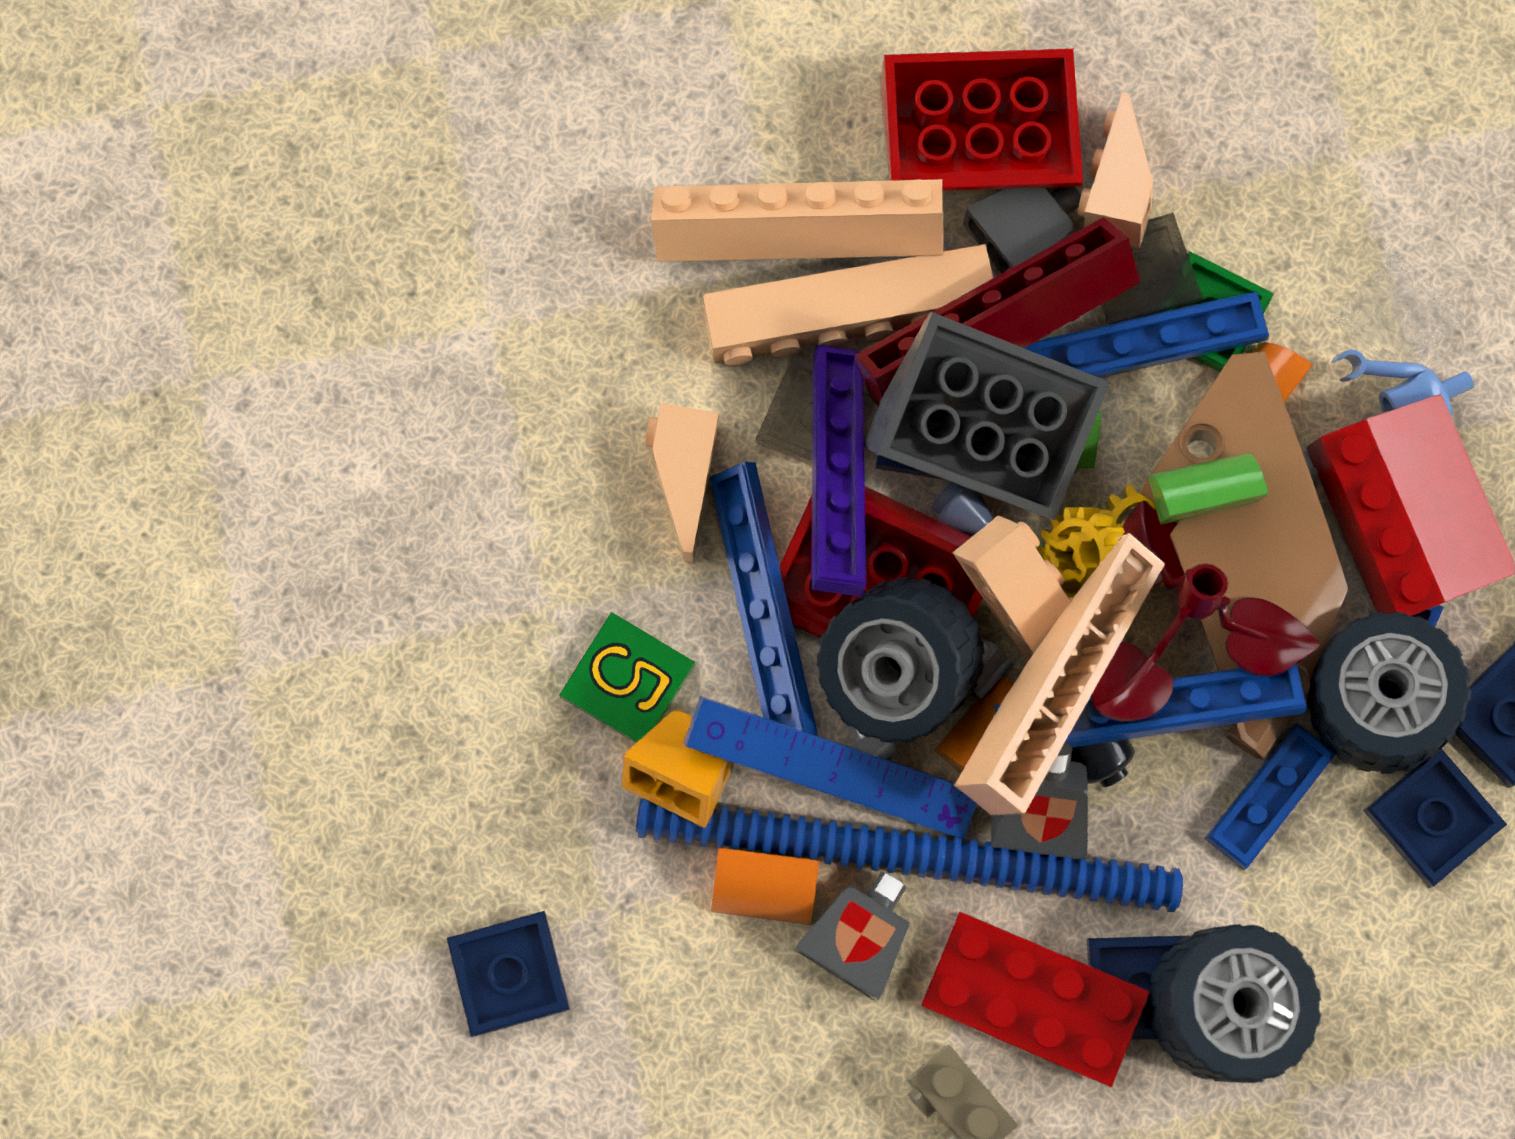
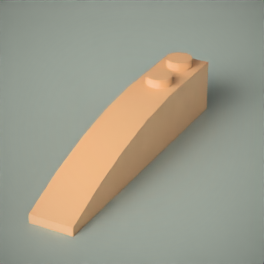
[954,533,1165,815]

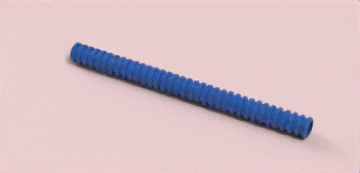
[636,798,1183,913]

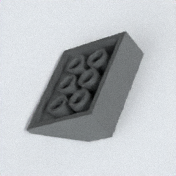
[864,312,1110,520]

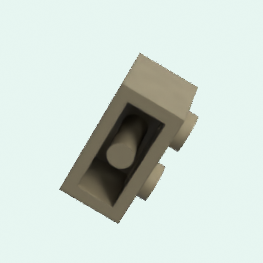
[906,1045,1019,1139]

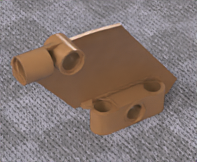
[1141,352,1348,760]

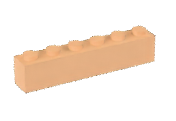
[651,179,943,262]
[703,244,993,366]

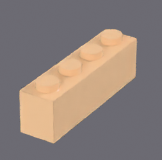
[953,515,1073,664]

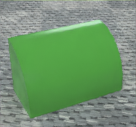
[1148,452,1269,525]

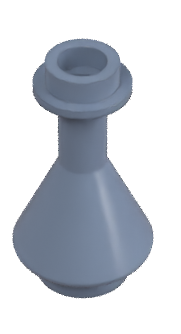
[931,482,993,535]

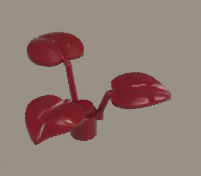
[1091,500,1320,721]

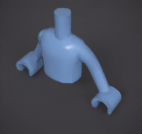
[1332,349,1474,415]

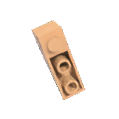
[1078,93,1153,248]

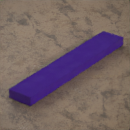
[812,345,866,596]

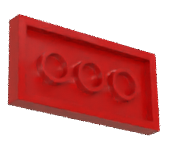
[921,911,1150,1088]

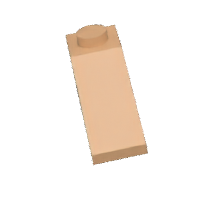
[645,403,719,564]

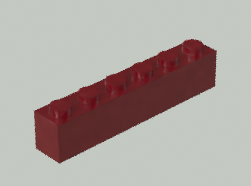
[855,217,1140,406]

